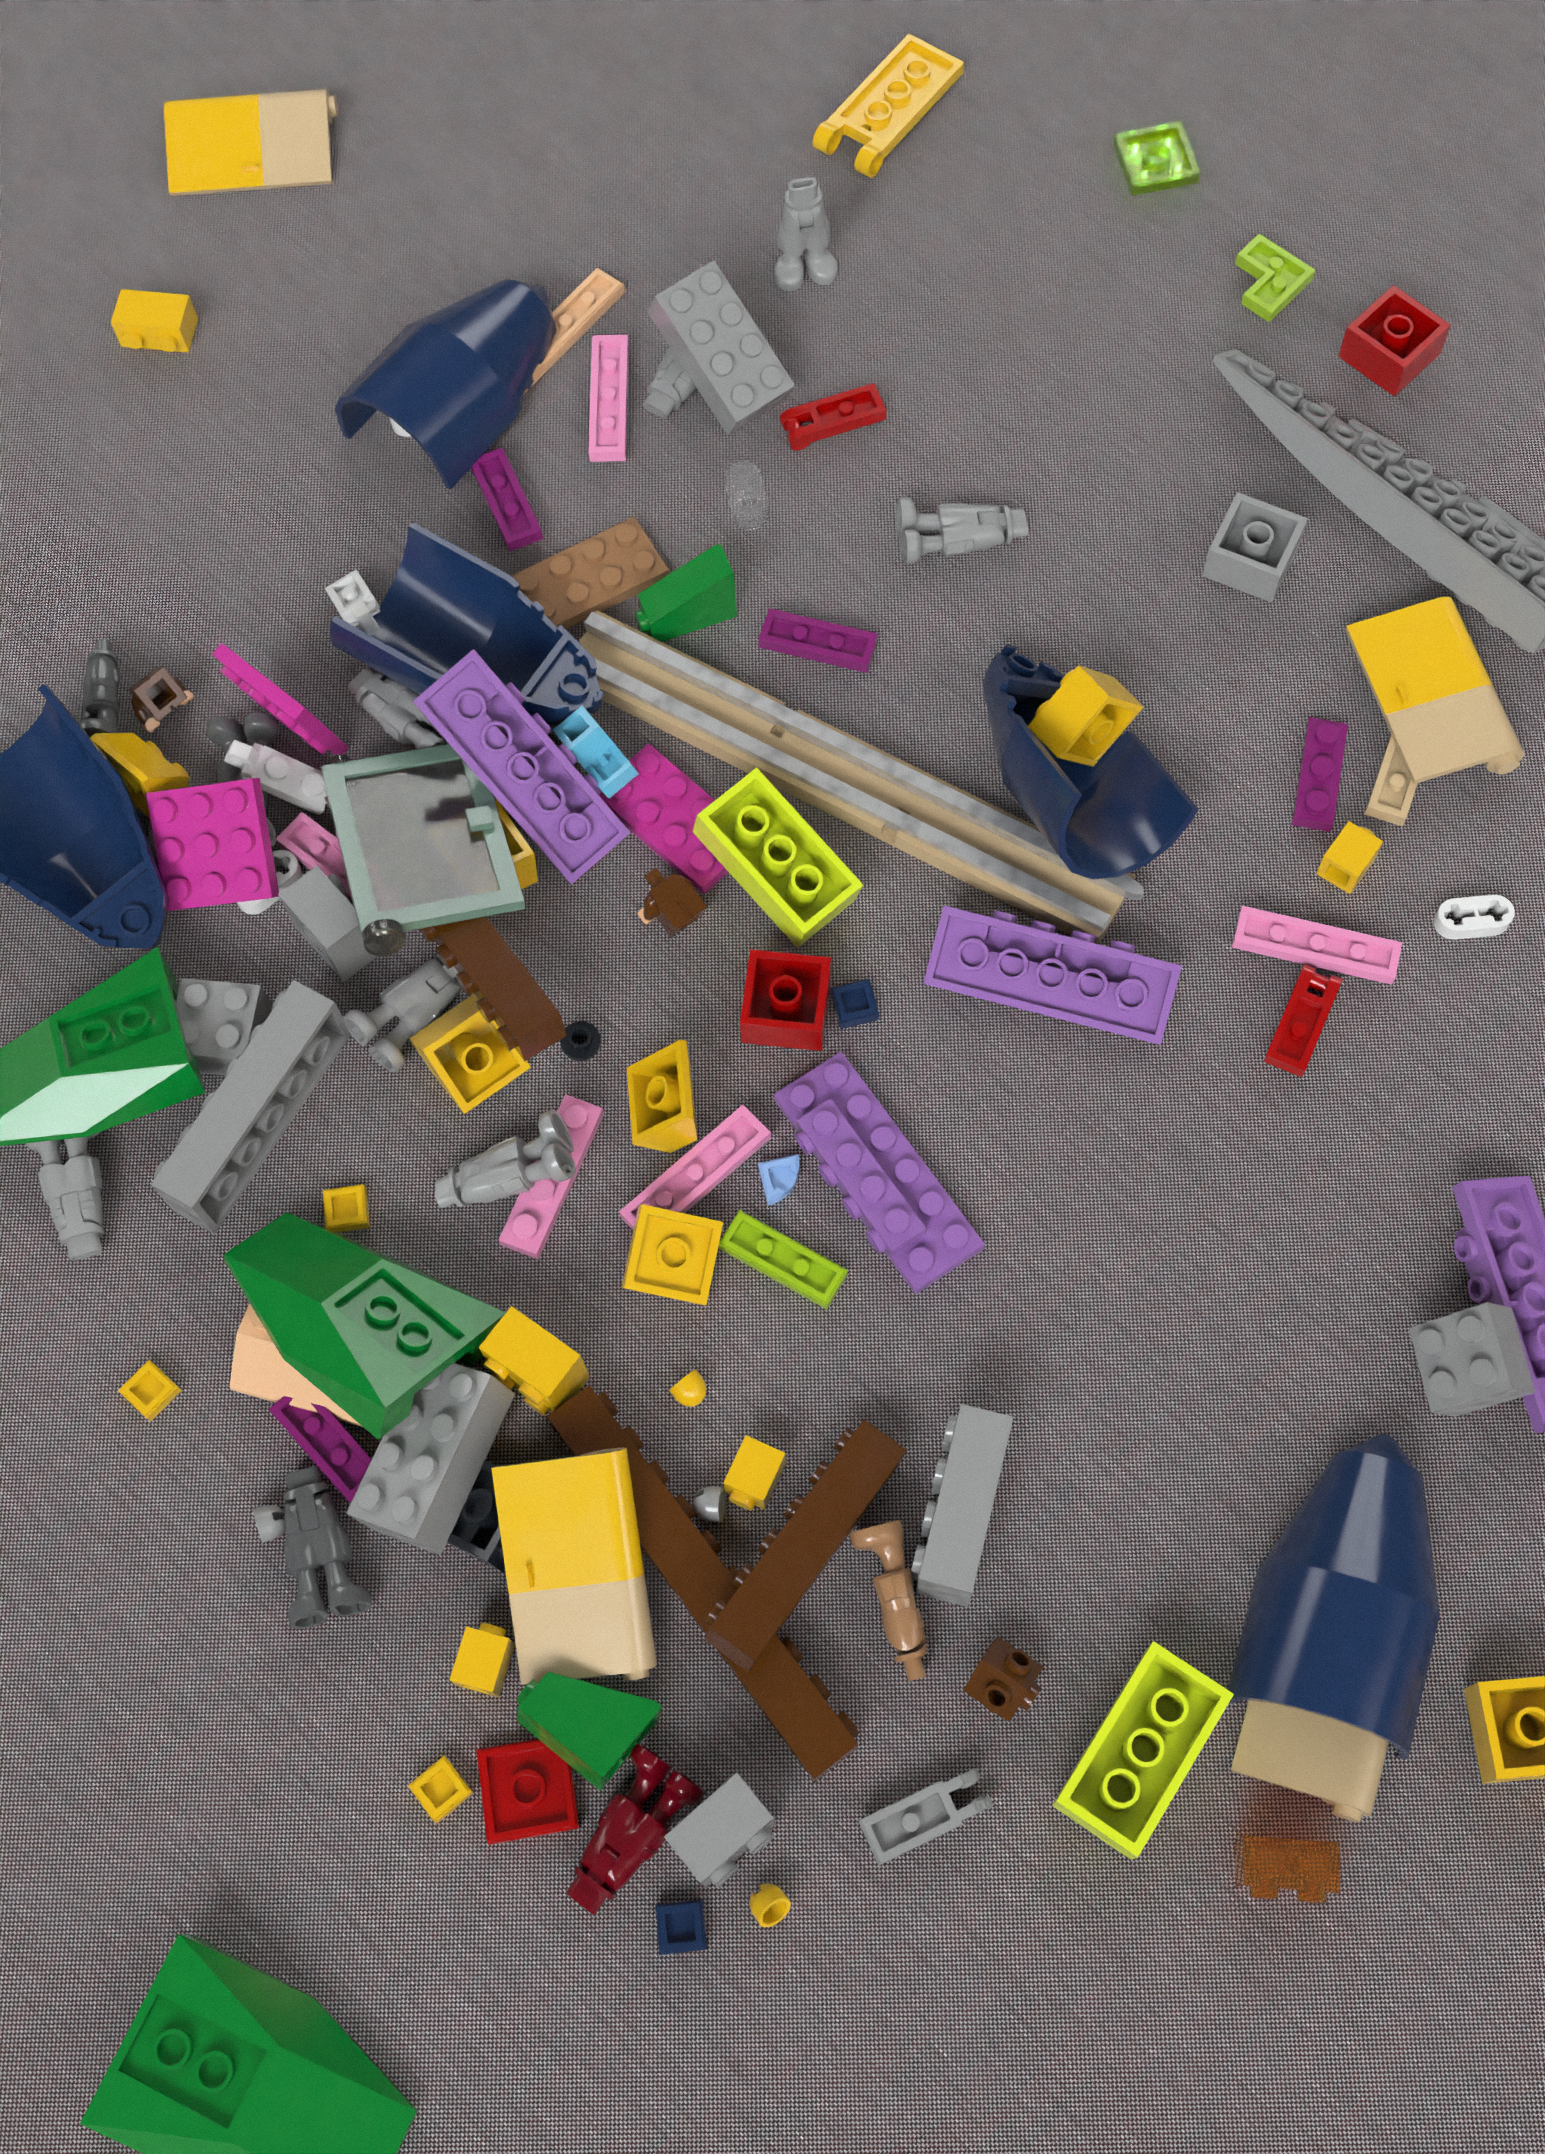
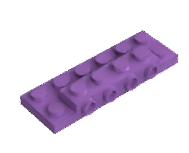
[412,649,630,884]
[923,905,1182,1045]
[774,1052,985,1295]
[1452,1176,1545,1434]

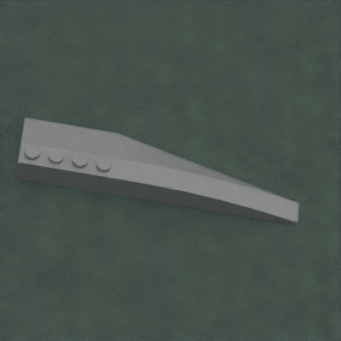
[1212,349,1545,654]

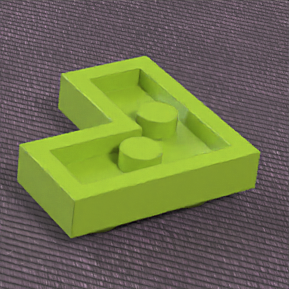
[1235,234,1316,323]

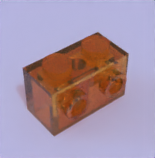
[1235,1835,1341,1903]

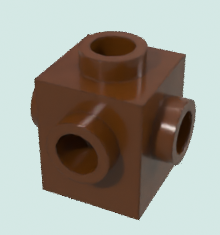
[963,1636,1043,1722]

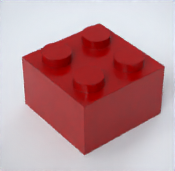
[1338,285,1451,397]
[740,949,831,1051]

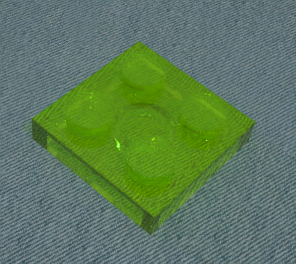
[1113,121,1201,196]

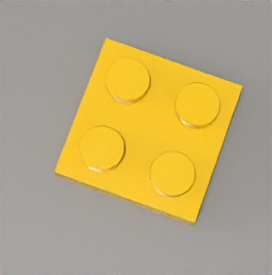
[621,1204,723,1305]

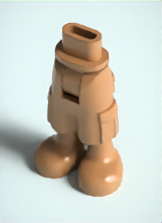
[849,1520,927,1681]

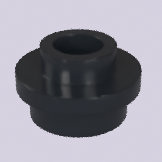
[560,1021,601,1061]

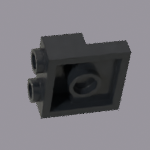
[447,1460,505,1573]

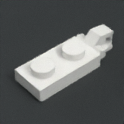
[325,569,381,636]
[224,740,327,815]

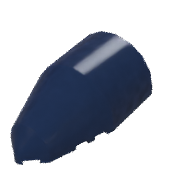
[335,279,557,490]
[330,522,603,727]
[983,645,1199,880]
[0,684,170,949]
[1227,1434,1439,1760]

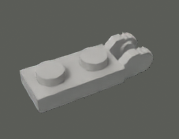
[858,1768,994,1866]

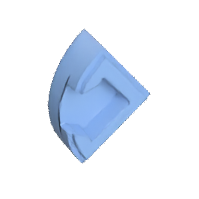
[758,1154,800,1206]

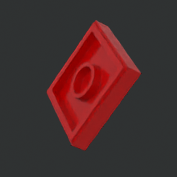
[476,1739,581,1845]

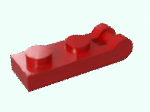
[779,383,887,451]
[1263,964,1343,1077]

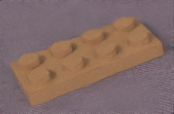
[512,517,670,629]

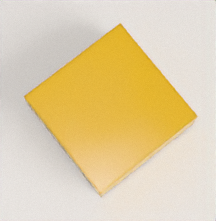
[323,1184,370,1233]
[118,1360,182,1422]
[408,1755,474,1824]

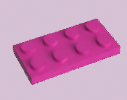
[599,743,728,895]

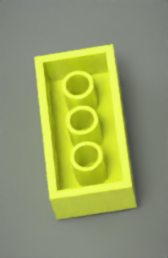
[692,767,863,948]
[1052,1641,1234,1860]

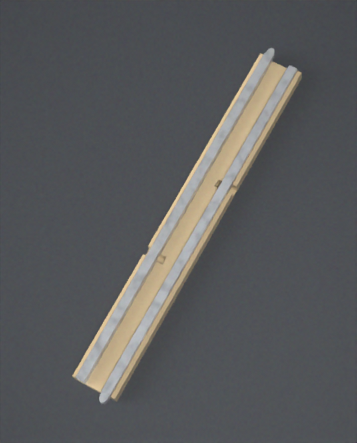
[579,610,1144,944]

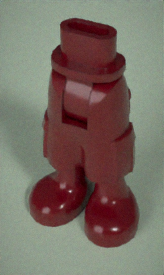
[566,1742,706,1915]

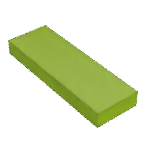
[718,1210,848,1310]

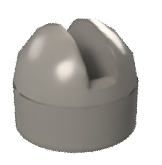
[692,1486,726,1522]
[252,1505,286,1543]

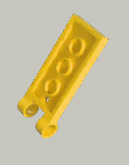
[812,34,964,178]

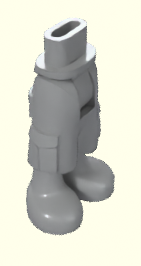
[774,177,838,291]
[643,346,696,419]
[896,496,1028,564]
[348,668,448,776]
[343,954,461,1073]
[435,1109,576,1208]
[25,1132,104,1261]

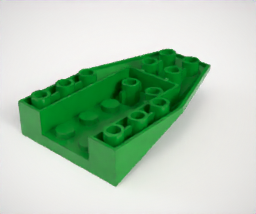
[0,947,206,1146]
[224,1212,506,1440]
[80,1933,418,2154]

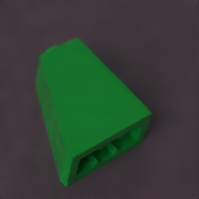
[635,543,737,642]
[516,1672,662,1791]

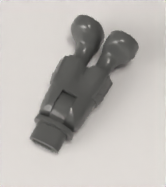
[79,639,121,737]
[206,712,278,814]
[283,1467,372,1629]

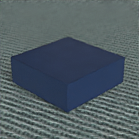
[830,979,879,1029]
[655,1900,707,1955]

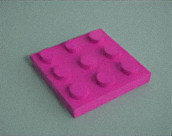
[212,642,349,759]
[146,778,279,911]

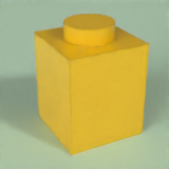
[1316,821,1384,894]
[723,1435,787,1511]
[449,1623,515,1698]

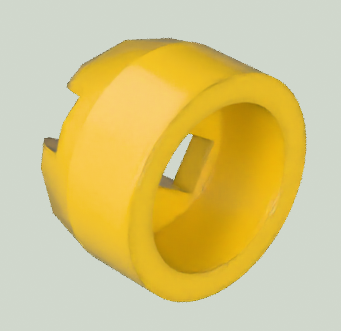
[669,1369,707,1407]
[749,1883,791,1927]

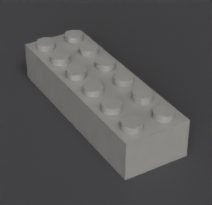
[150,980,351,1234]

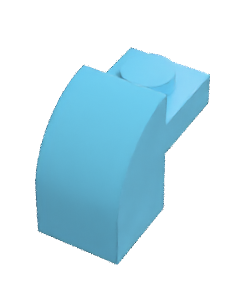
[553,705,639,798]

